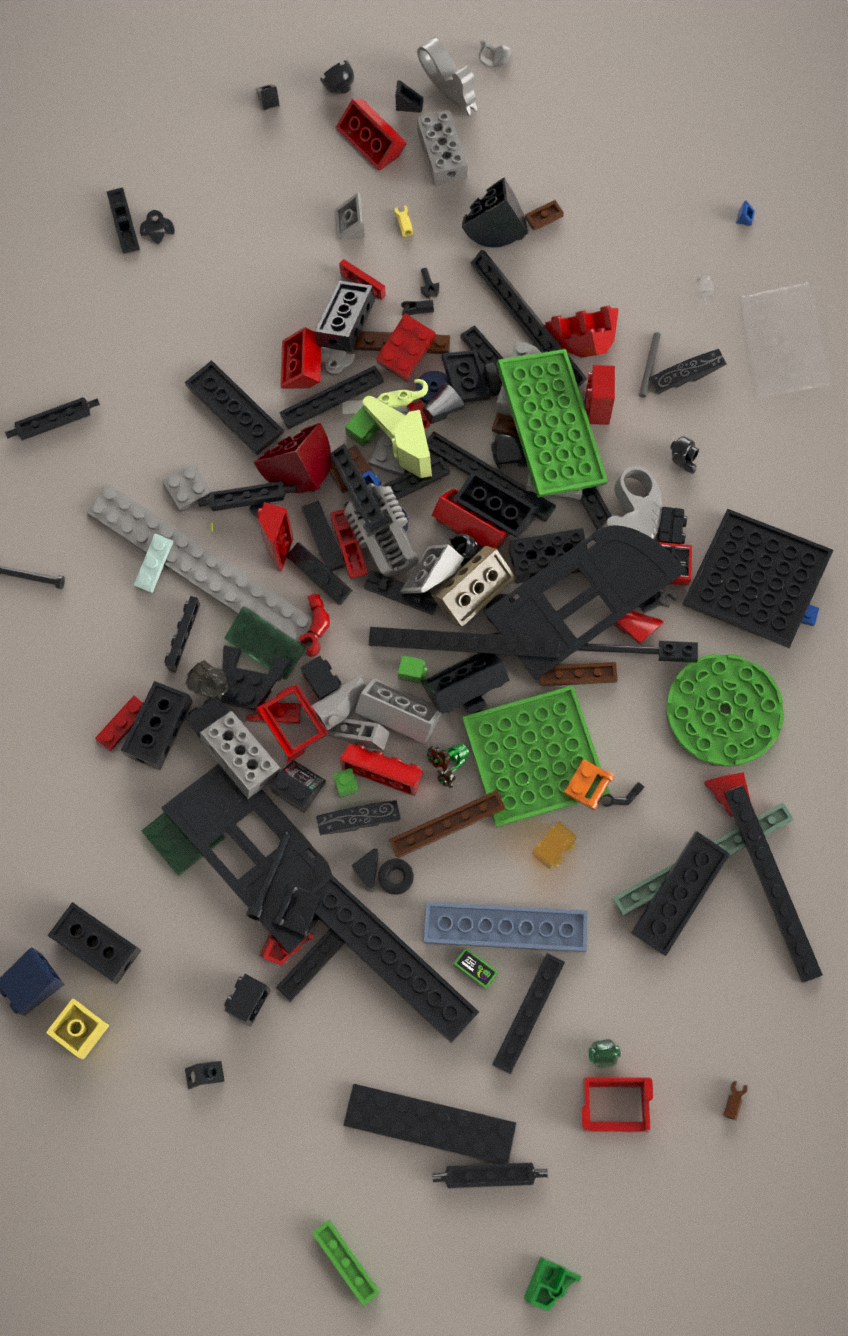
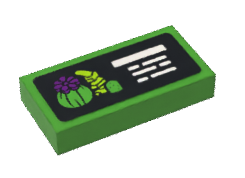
[454,948,498,989]

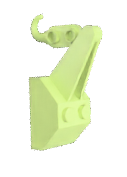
[363,379,432,478]

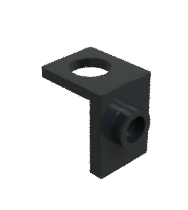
[185,1061,225,1089]

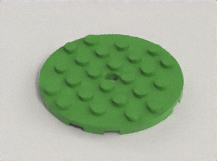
[666,654,784,767]

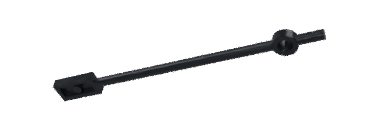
[492,633,698,663]

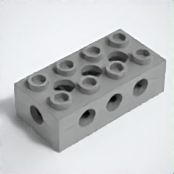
[417,110,468,186]
[200,711,280,799]

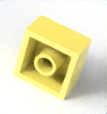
[46,998,110,1060]

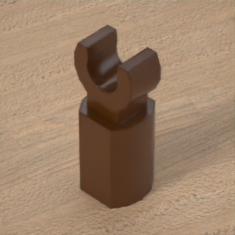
[723,1081,748,1121]

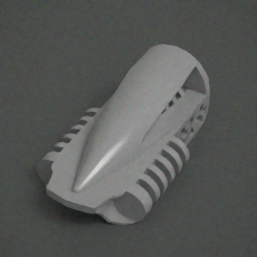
[344,483,419,577]

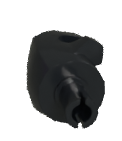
[491,435,528,468]

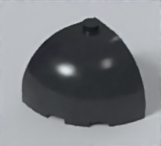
[462,177,528,248]

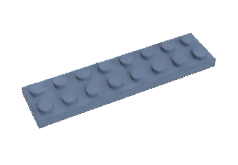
[424,902,588,952]

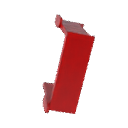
[256,684,328,762]
[582,1077,653,1132]

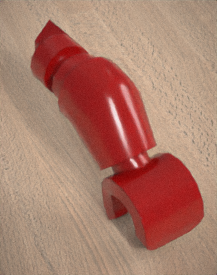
[299,594,330,657]

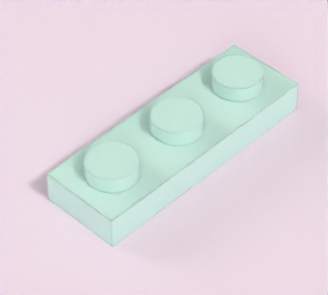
[134,534,174,593]

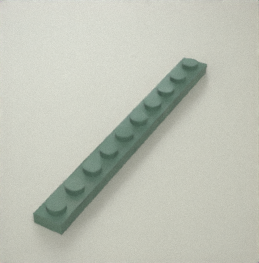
[612,803,794,917]

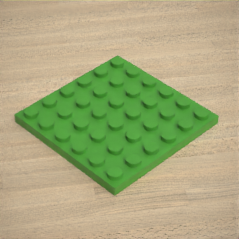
[462,685,610,828]

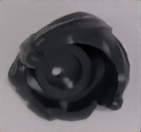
[449,533,481,569]

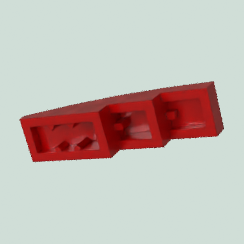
[330,509,368,579]

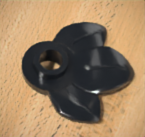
[140,210,175,244]

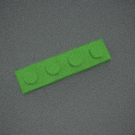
[312,1219,381,1307]

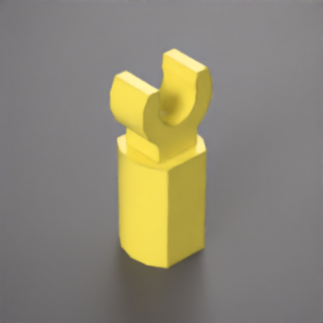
[395,205,413,237]

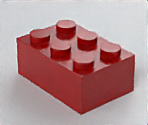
[376,313,436,382]
[585,365,615,425]

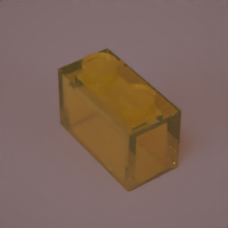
[532,821,577,869]

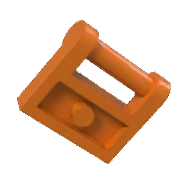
[564,759,614,810]

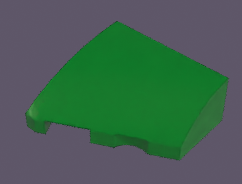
[523,1257,582,1311]

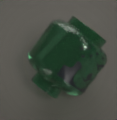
[588,1039,621,1068]

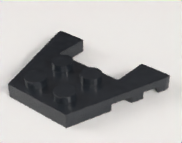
[221,645,292,711]

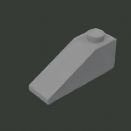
[311,675,366,731]
[327,719,390,750]

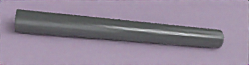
[639,332,661,398]

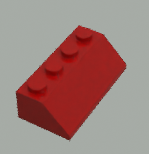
[336,98,407,170]
[431,488,510,550]
[257,502,294,572]
[340,743,423,796]

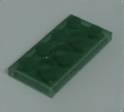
[224,606,307,680]

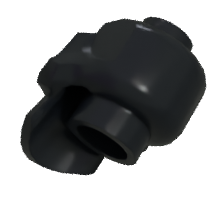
[670,436,699,474]

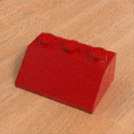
[281,327,321,389]

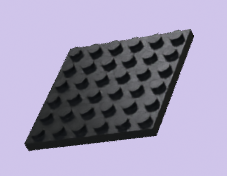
[683,509,834,649]

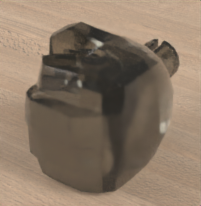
[185,660,228,698]

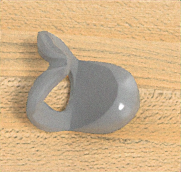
[479,39,511,66]

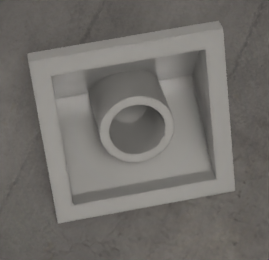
[335,193,365,240]

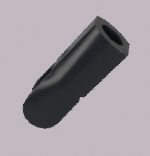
[401,300,434,316]

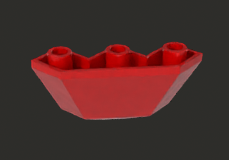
[545,305,618,358]

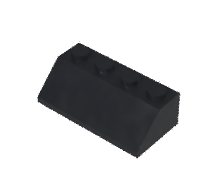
[453,471,537,538]
[421,653,510,714]

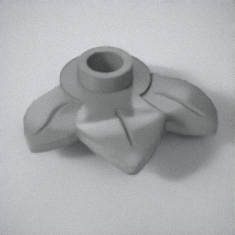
[321,348,355,375]

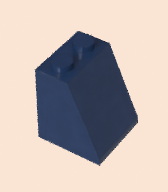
[0,947,65,1016]

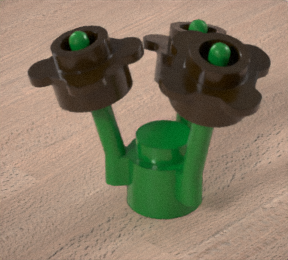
[427,743,469,788]

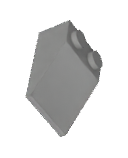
[401,544,464,593]

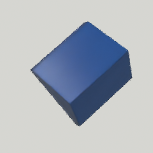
[736,201,755,226]

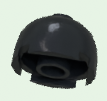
[320,60,354,94]

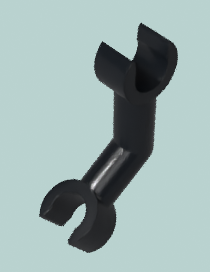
[603,782,644,807]

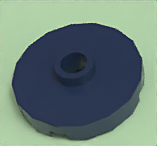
[416,371,449,404]

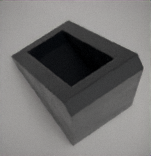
[395,80,424,113]
[256,84,280,110]
[351,848,379,892]

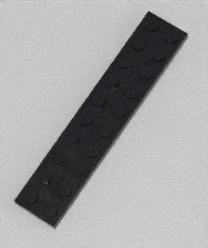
[311,873,479,1043]

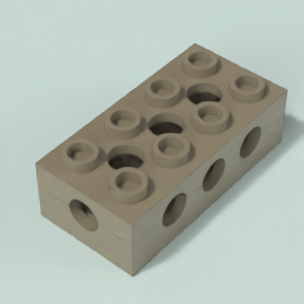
[432,546,516,627]

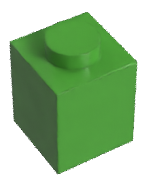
[398,655,428,684]
[333,768,359,798]

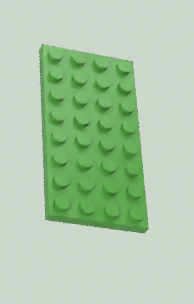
[496,349,608,497]

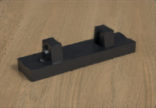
[364,570,438,615]

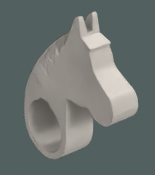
[417,38,478,116]
[602,466,662,539]

